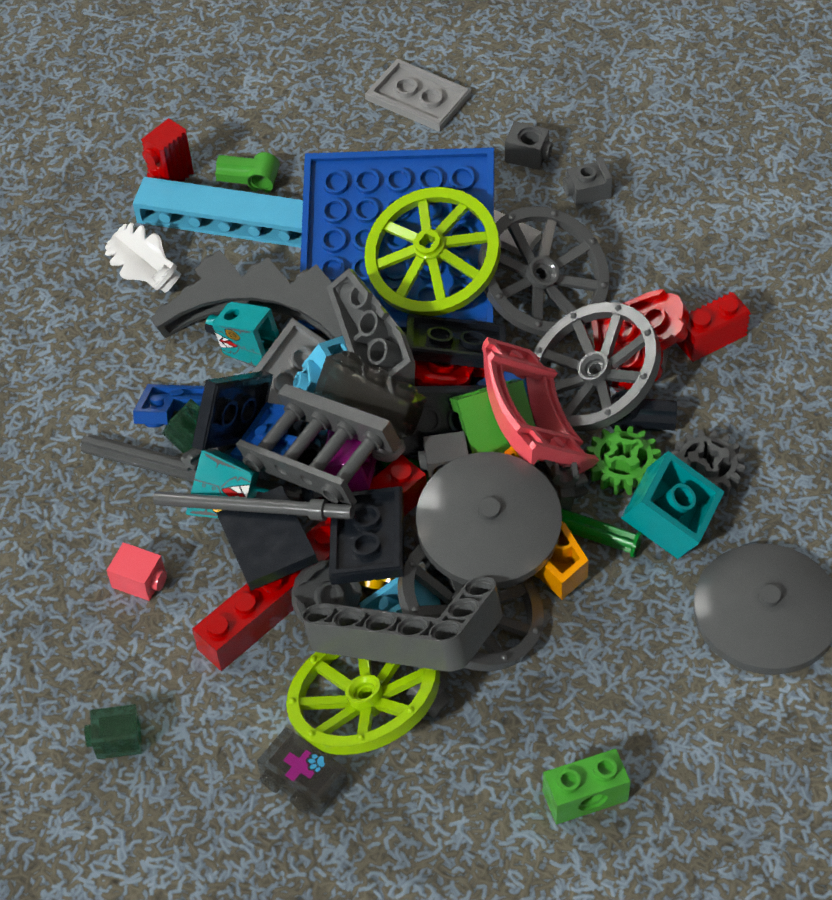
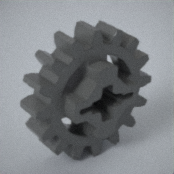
[671,430,746,497]

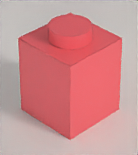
[106,542,167,601]

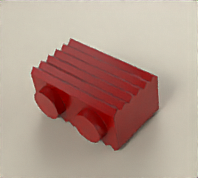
[141,118,194,182]
[677,292,751,362]

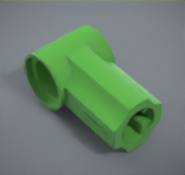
[215,152,280,193]

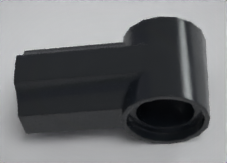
[610,390,677,431]

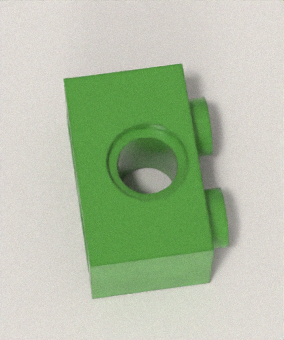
[542,748,631,825]

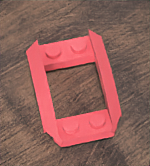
[482,337,599,474]

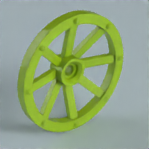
[364,187,501,316]
[286,652,440,755]

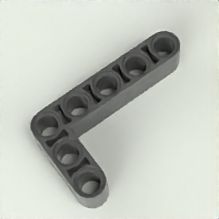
[302,577,504,672]

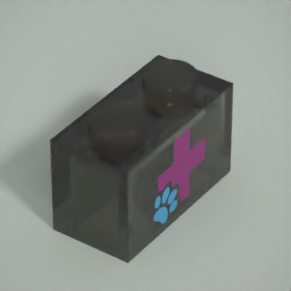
[257,727,348,817]

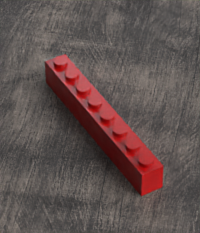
[192,455,427,671]

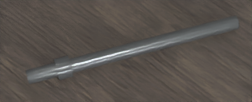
[153,491,355,521]

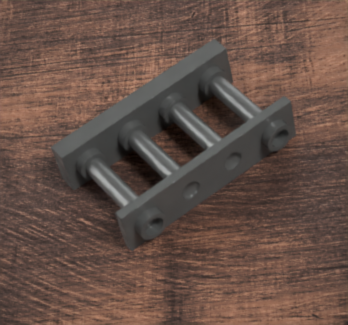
[236,384,401,505]

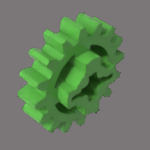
[586,425,661,495]

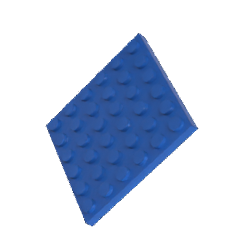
[298,147,495,334]

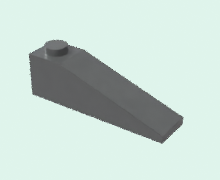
[327,268,415,405]

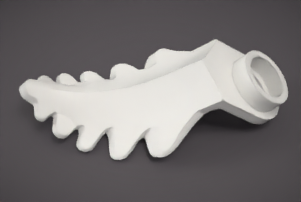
[105,223,181,293]

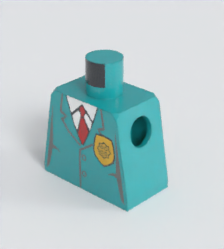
[205,302,280,367]
[186,448,269,518]

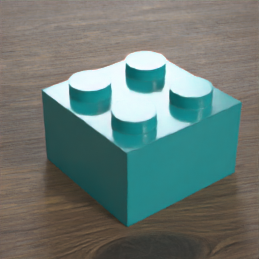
[621,451,724,559]

